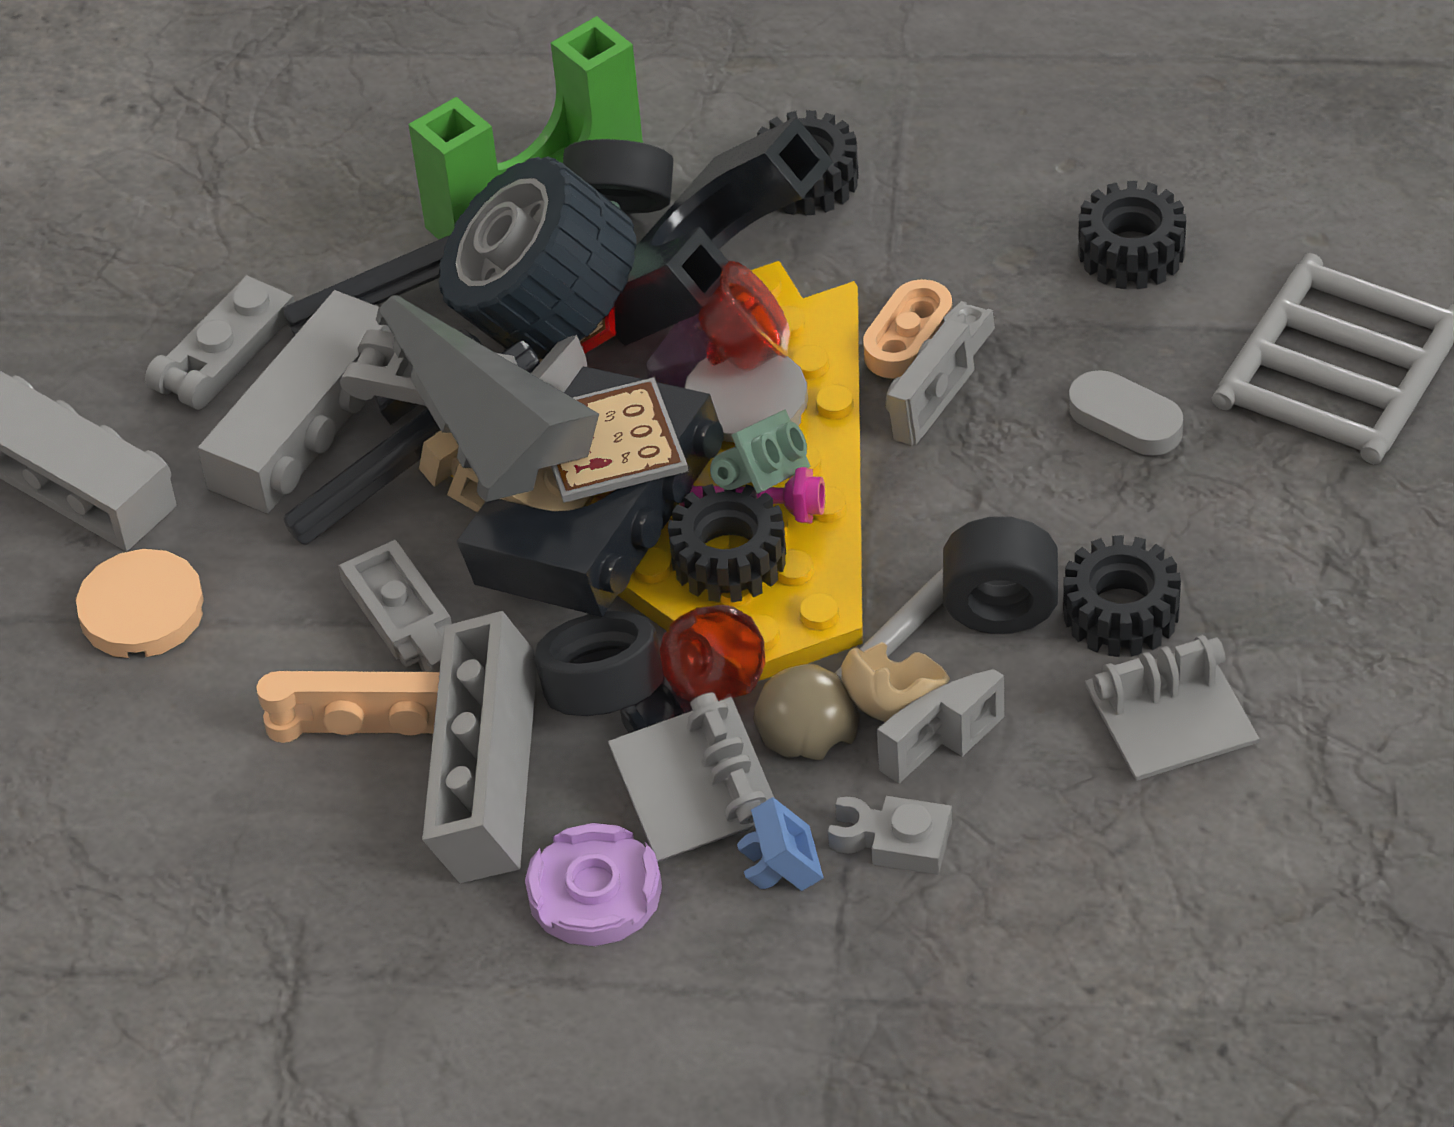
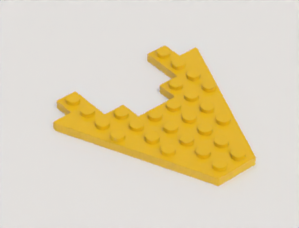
[451,261,863,686]

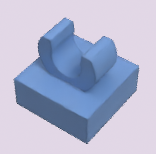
[737,797,824,891]

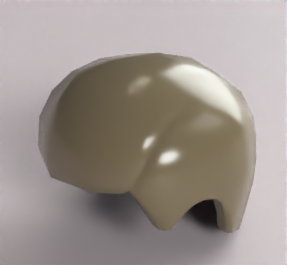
[753,664,860,760]

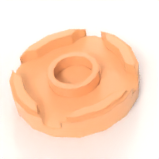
[76,549,204,658]

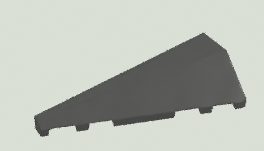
[376,295,599,502]

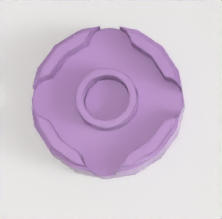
[525,823,662,946]

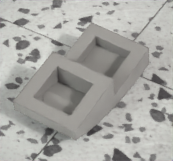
[877,669,1004,784]

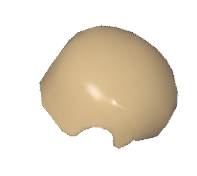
[841,642,950,722]

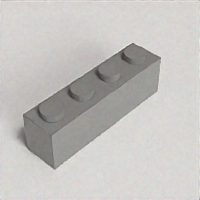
[198,290,391,514]
[0,371,177,552]
[422,611,537,884]

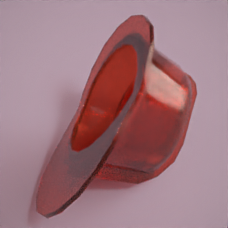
[698,261,790,372]

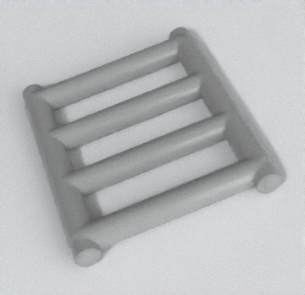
[1212,253,1454,464]

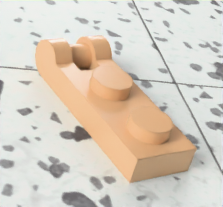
[256,671,440,743]

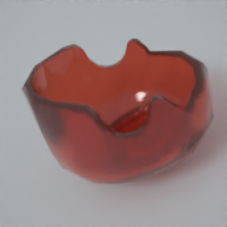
[660,605,766,702]

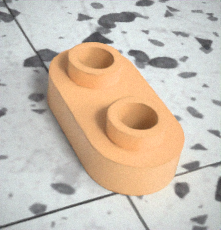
[863,279,952,379]

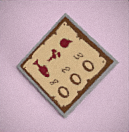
[551,377,688,503]

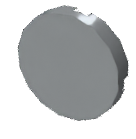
[685,345,808,447]

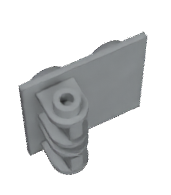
[1085,635,1260,781]
[608,693,774,863]

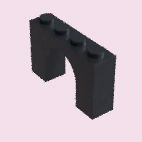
[614,117,833,346]
[457,366,725,617]

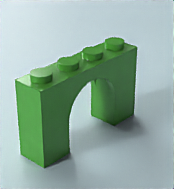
[408,16,643,240]

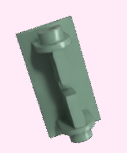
[710,409,811,494]

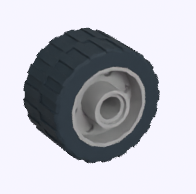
[439,157,636,359]

